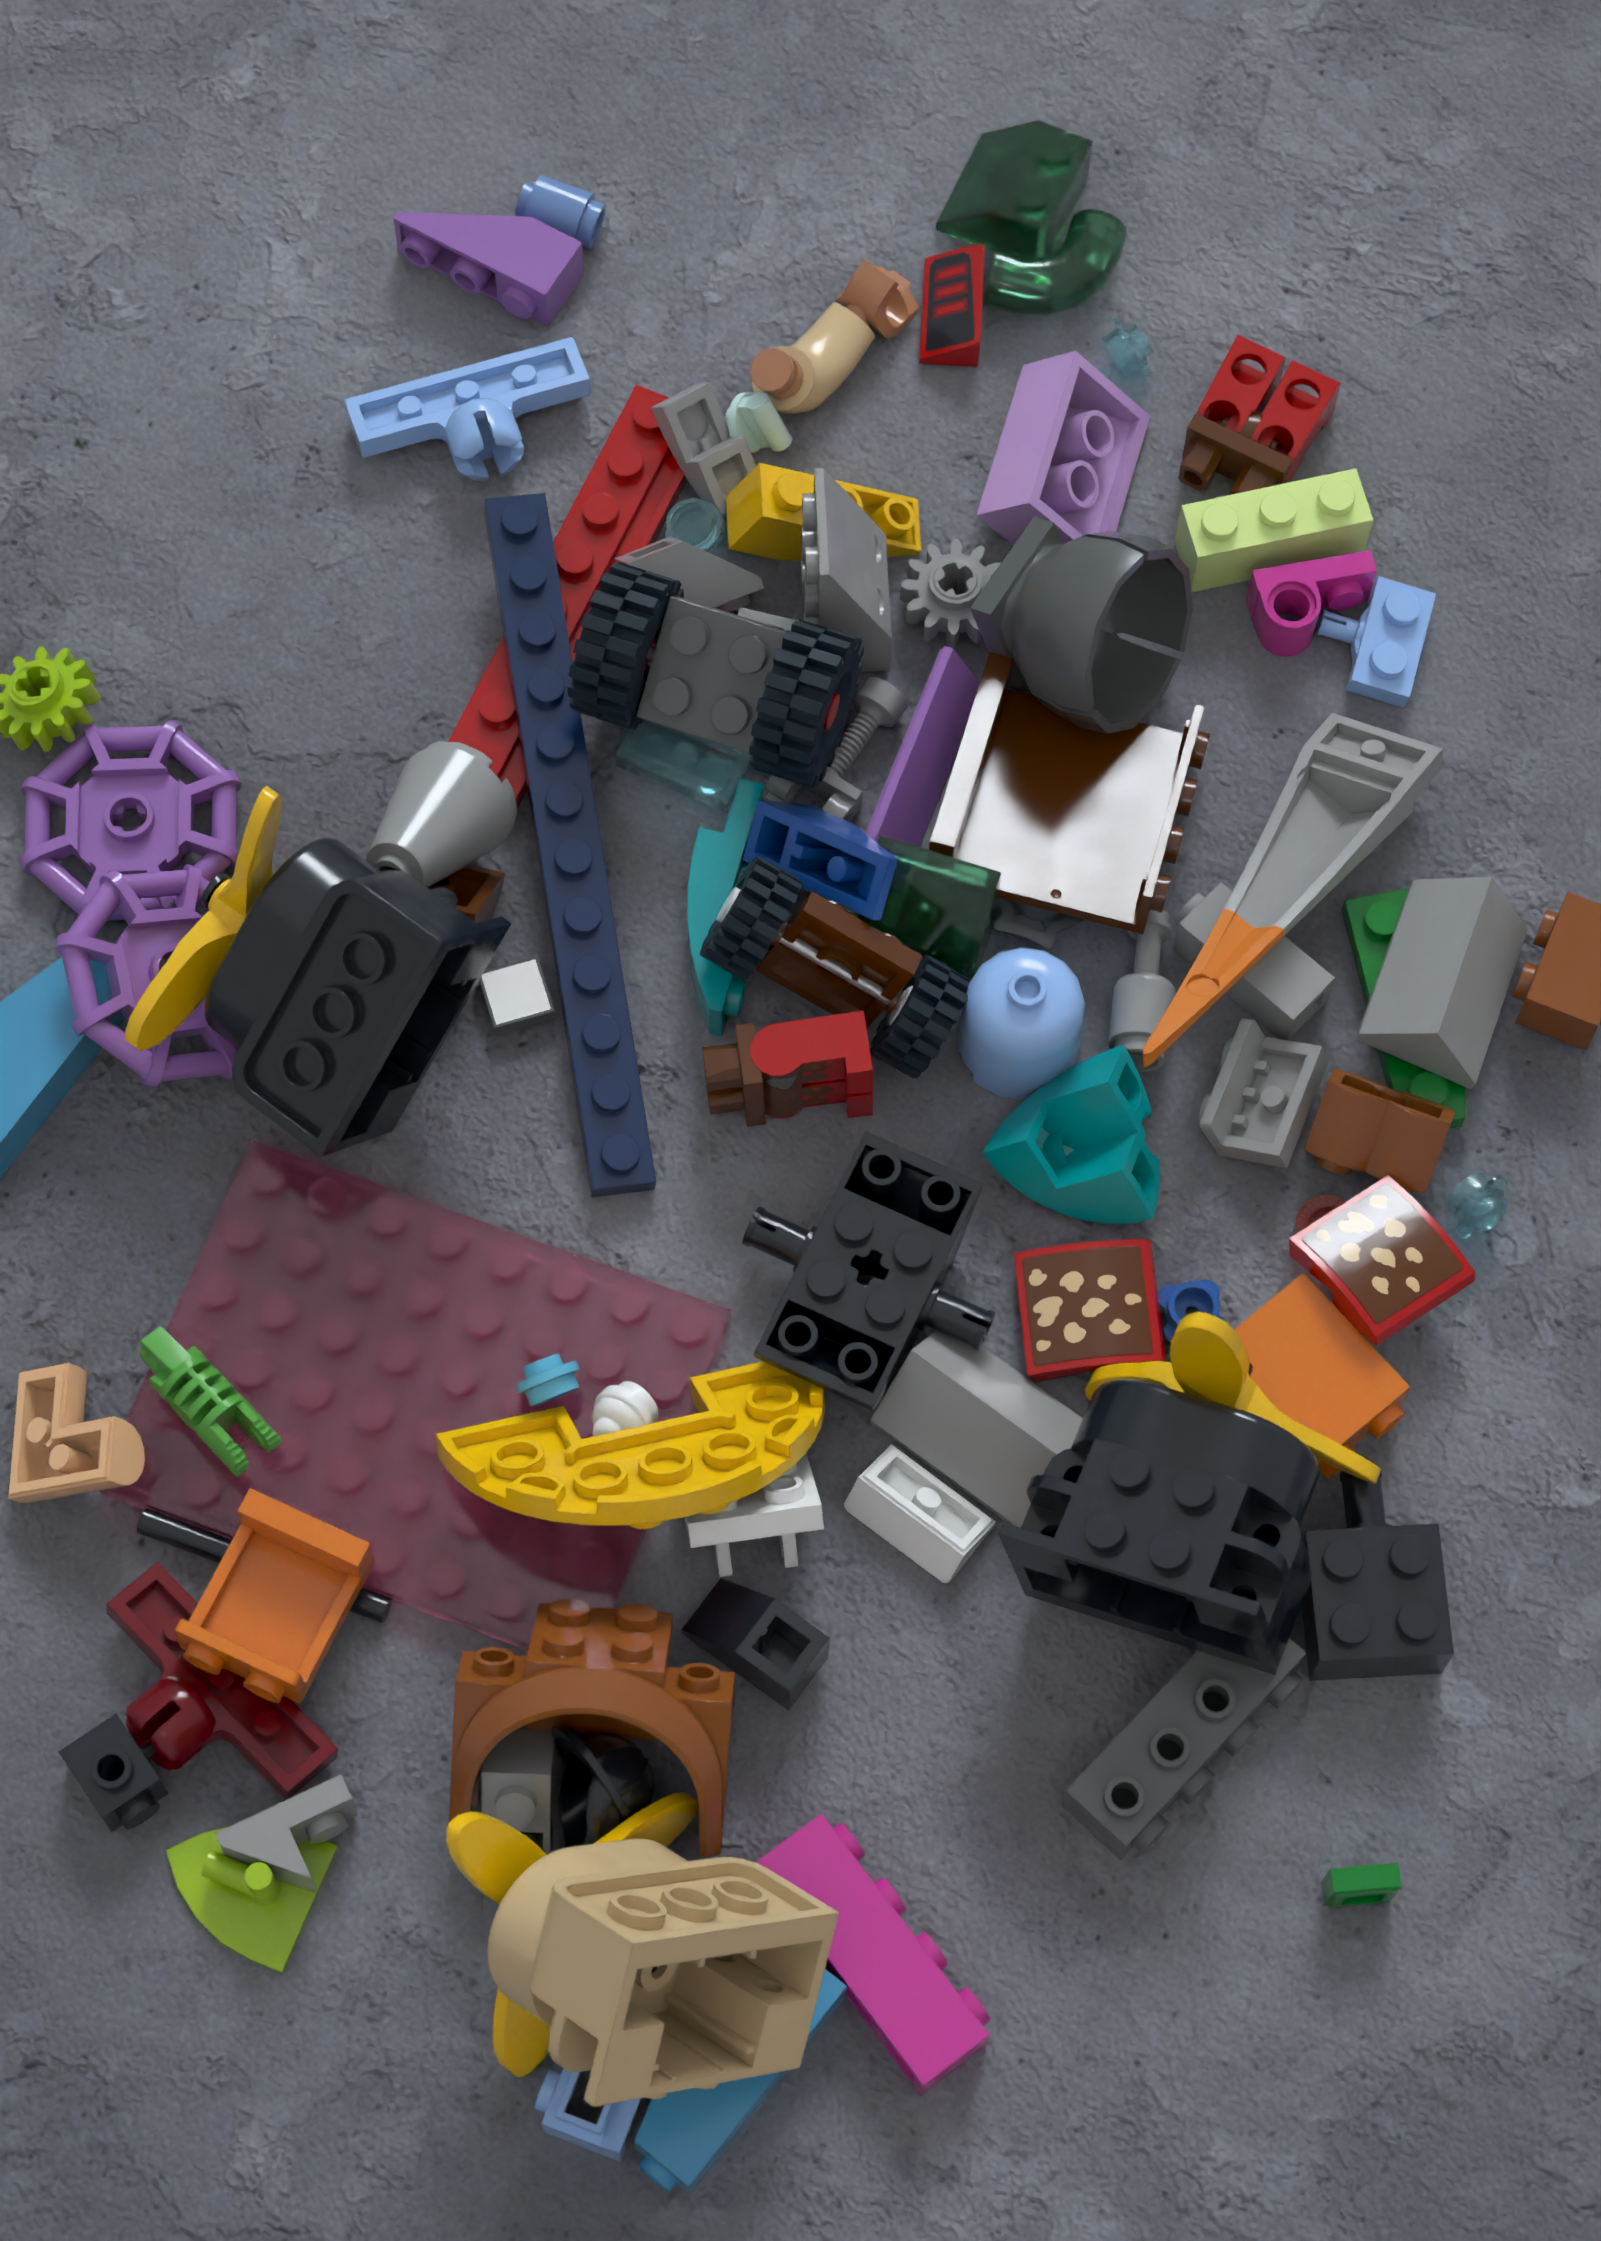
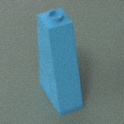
[0,957,125,1179]
[634,1969,847,2195]

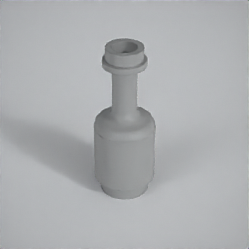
[1108,910,1176,1072]

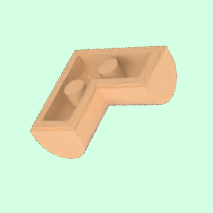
[8,1363,145,1503]

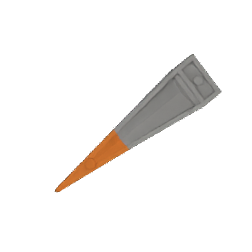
[1143,713,1443,1068]

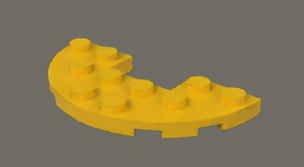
[436,1361,825,1529]

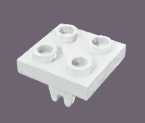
[684,1452,824,1578]

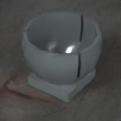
[970,516,1193,734]

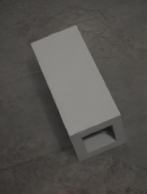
[1173,882,1335,1041]

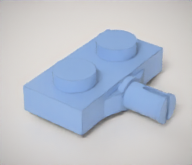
[1317,576,1436,708]

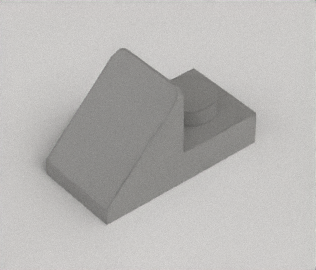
[215,1774,358,1892]

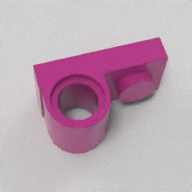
[1246,550,1377,656]

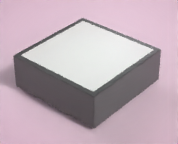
[478,956,556,1037]

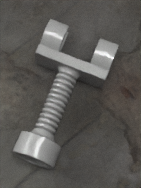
[765,677,908,822]

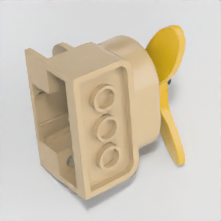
[446,1792,839,2107]

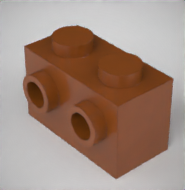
[1512,892,1601,1050]

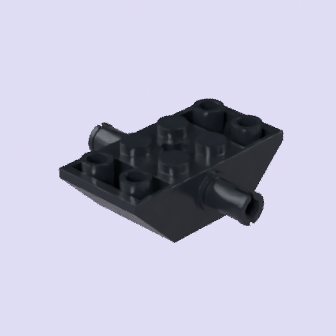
[742,1131,996,1411]

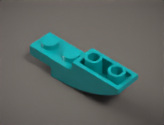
[687,778,764,1037]

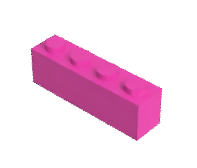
[756,1813,990,2096]

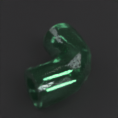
[984,209,1127,315]

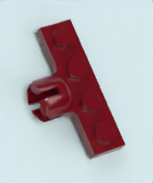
[106,1562,338,1800]

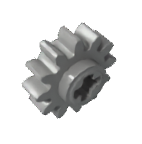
[900,539,1001,648]

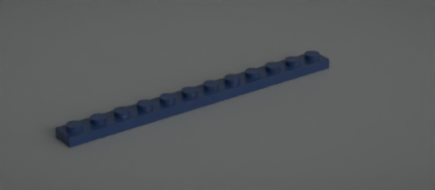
[484,493,656,1198]

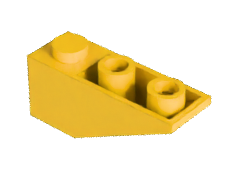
[726,463,922,561]

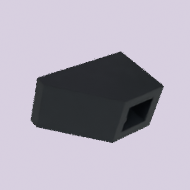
[681,1578,830,1711]

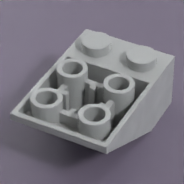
[801,468,892,672]

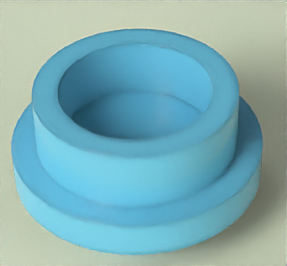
[515,1353,580,1407]

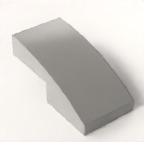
[651,382,756,517]

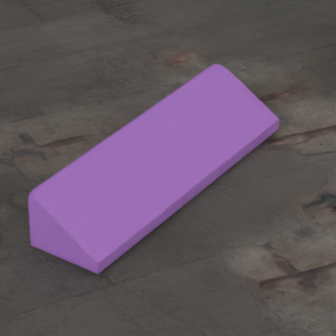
[865,646,979,893]

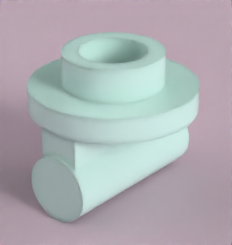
[725,392,792,453]

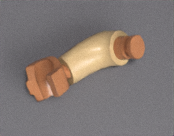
[750,259,920,414]

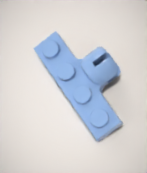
[344,337,592,481]

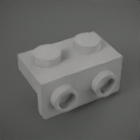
[1199,1018,1330,1168]

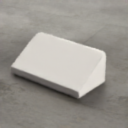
[844,1444,996,1584]

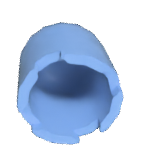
[956,947,1085,1100]

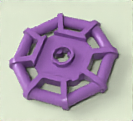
[19,720,242,921]
[55,864,239,1088]

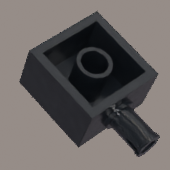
[1301,1471,1454,1681]

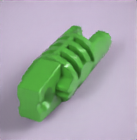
[140,1326,282,1477]

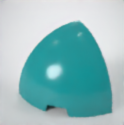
[983,1045,1160,1224]

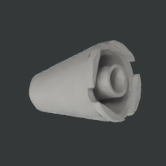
[366,741,518,888]

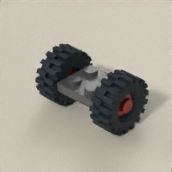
[567,562,864,788]

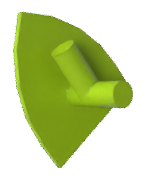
[166,1827,338,1973]

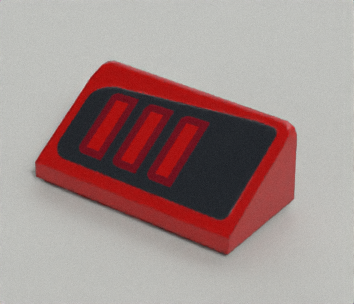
[919,245,985,367]

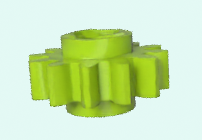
[0,646,101,752]

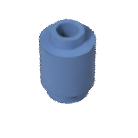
[515,174,606,249]

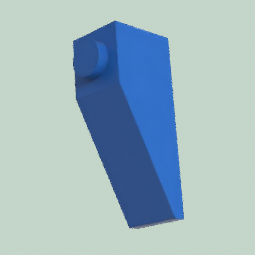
[743,800,898,920]

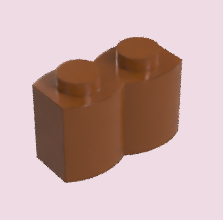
[1304,1069,1455,1195]

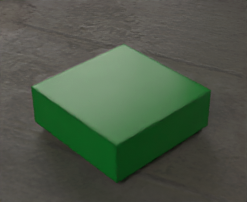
[1321,1863,1401,1908]

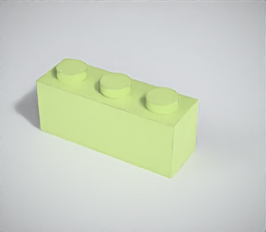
[1174,468,1373,593]

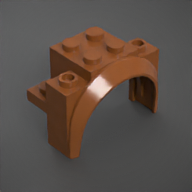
[448,1599,735,1857]

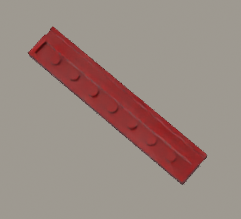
[448,385,687,809]

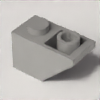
[615,537,764,612]
[482,1729,556,1855]

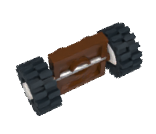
[699,855,971,1079]

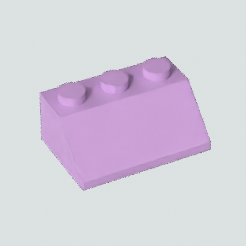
[976,351,1150,546]

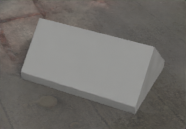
[1355,877,1528,1089]
[870,1330,1083,1528]

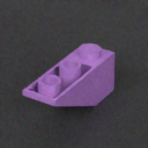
[393,212,584,327]

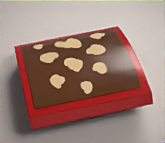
[1289,1175,1475,1346]
[1014,1239,1166,1382]

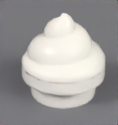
[592,1381,659,1436]

